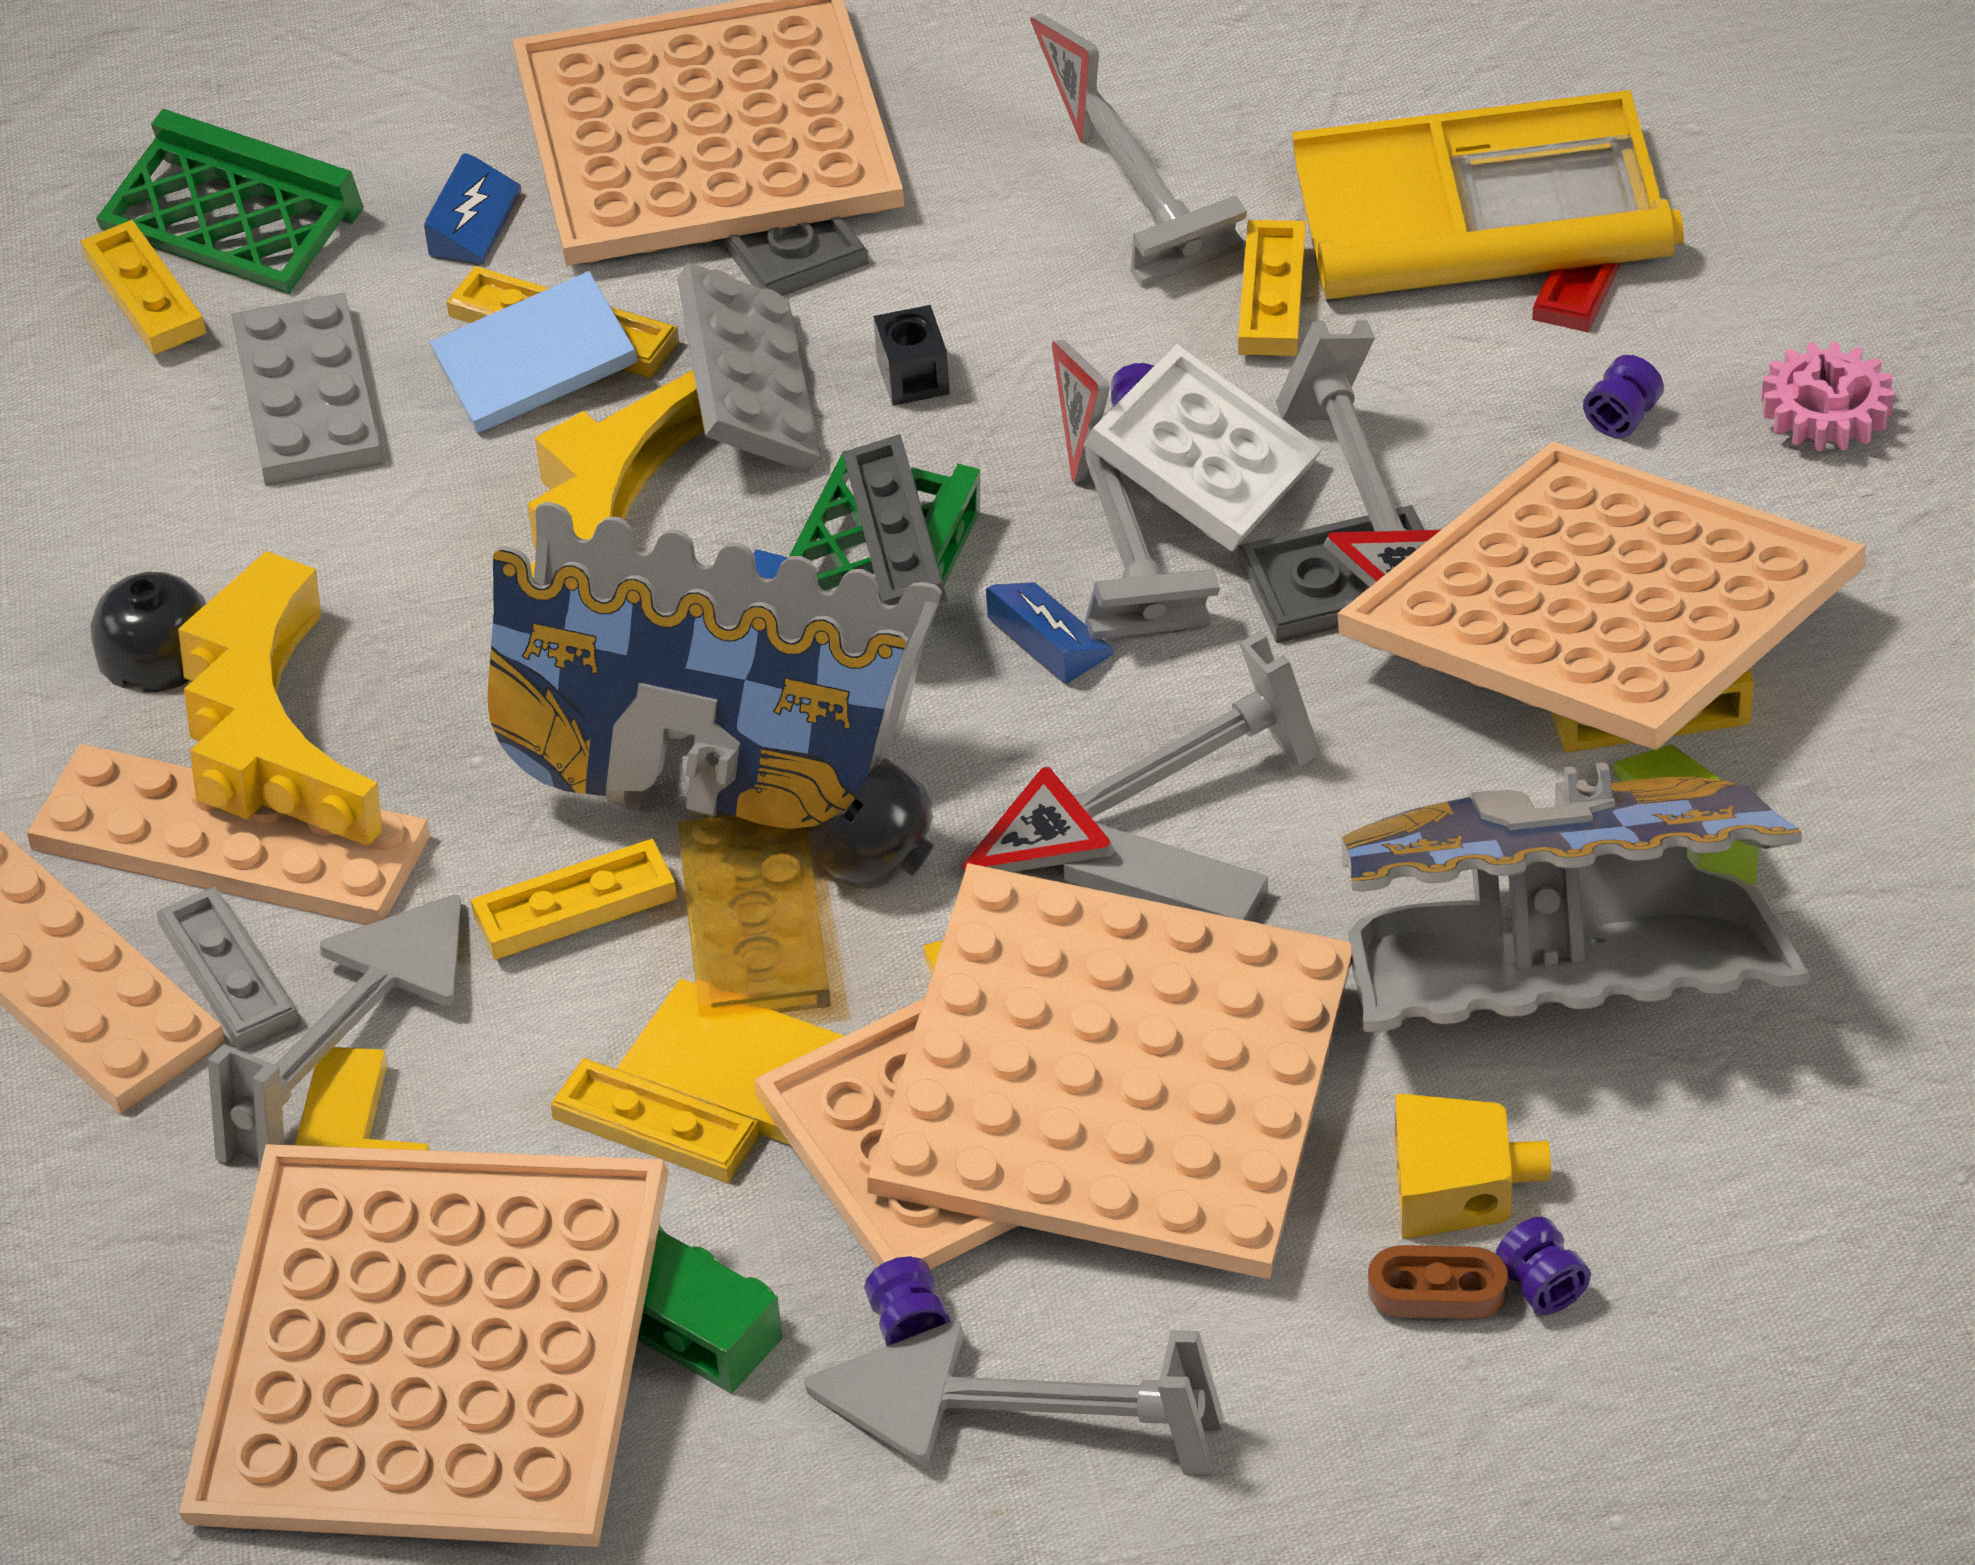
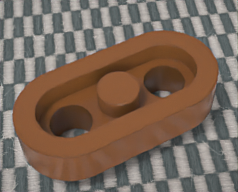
[1368,1245,1508,1319]

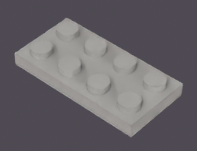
[677,262,820,473]
[231,292,383,486]

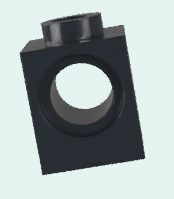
[873,305,950,406]

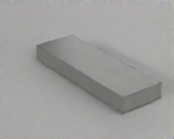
[1064,823,1268,921]
[156,886,299,1051]

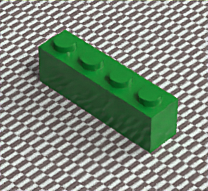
[638,1225,783,1394]

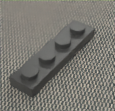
[842,434,948,605]

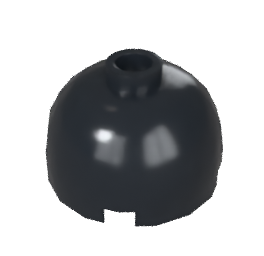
[91,571,207,692]
[813,757,935,888]

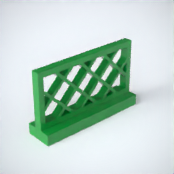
[96,108,364,294]
[787,450,980,599]

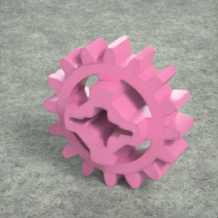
[1761,342,1894,451]

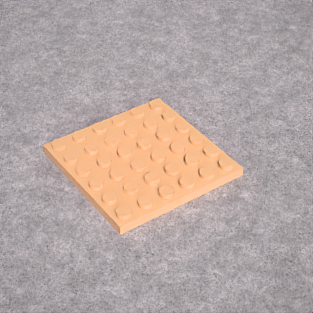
[513,0,905,266]
[1338,441,1866,750]
[867,863,1352,1280]
[179,1144,669,1547]

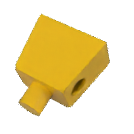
[1394,1094,1551,1239]

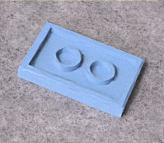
[430,271,638,434]

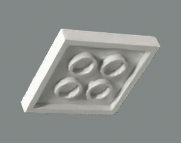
[1084,344,1322,552]

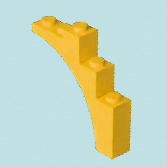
[527,370,704,578]
[178,551,382,846]

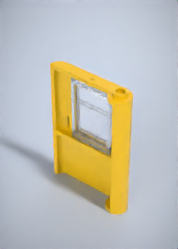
[1292,90,1684,300]

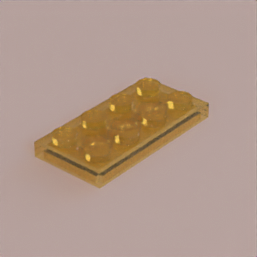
[677,815,831,1017]

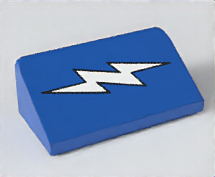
[424,153,522,264]
[986,582,1114,684]

